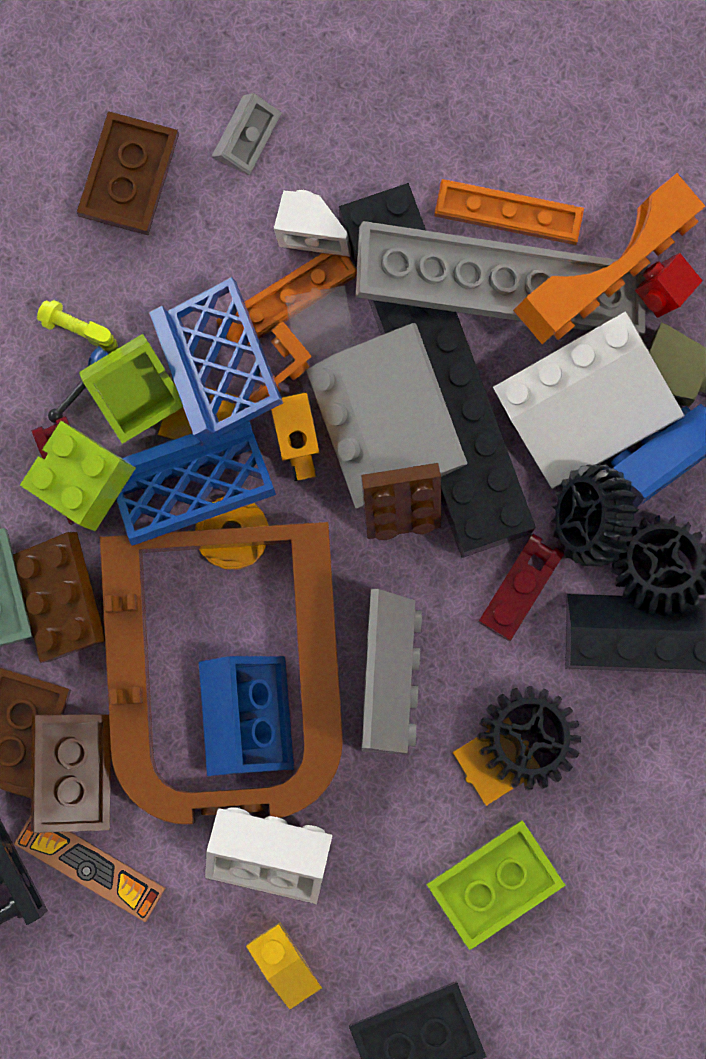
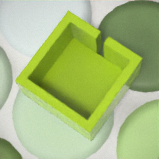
[79,334,183,444]
[20,421,136,531]

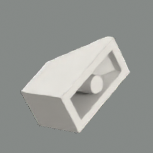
[274,190,351,257]

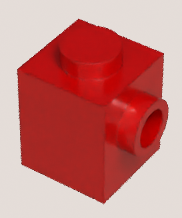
[635,253,703,318]

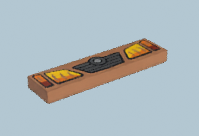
[14,816,166,922]

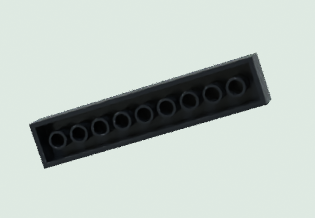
[339,183,536,558]

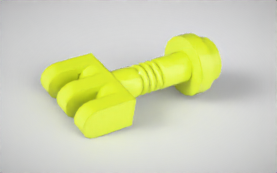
[37,300,118,352]

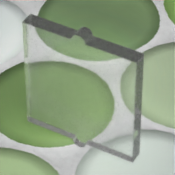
[285,286,356,359]

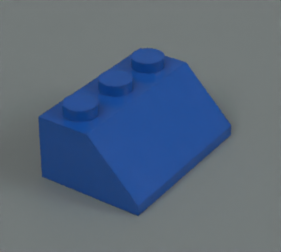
[610,404,706,508]
[199,656,294,776]

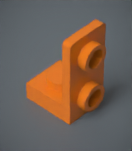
[249,321,312,403]

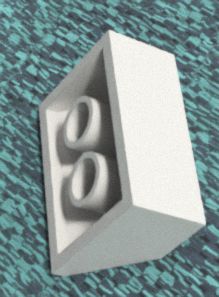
[205,807,332,904]

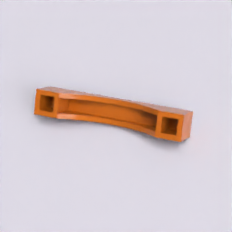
[513,173,706,344]

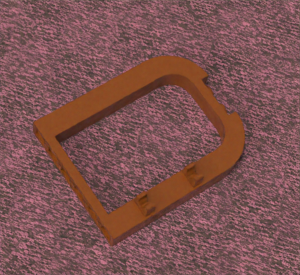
[100,522,343,824]

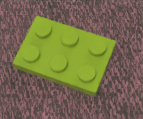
[426,820,566,950]

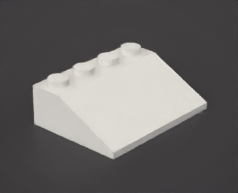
[493,311,685,489]

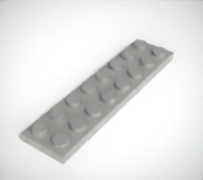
[356,221,646,337]

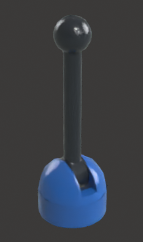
[48,345,108,423]

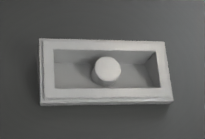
[211,93,282,175]

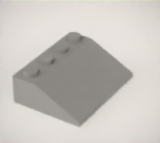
[306,323,467,509]
[361,589,422,754]

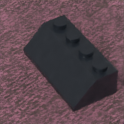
[565,594,706,674]

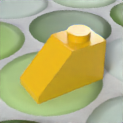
[246,922,322,1010]

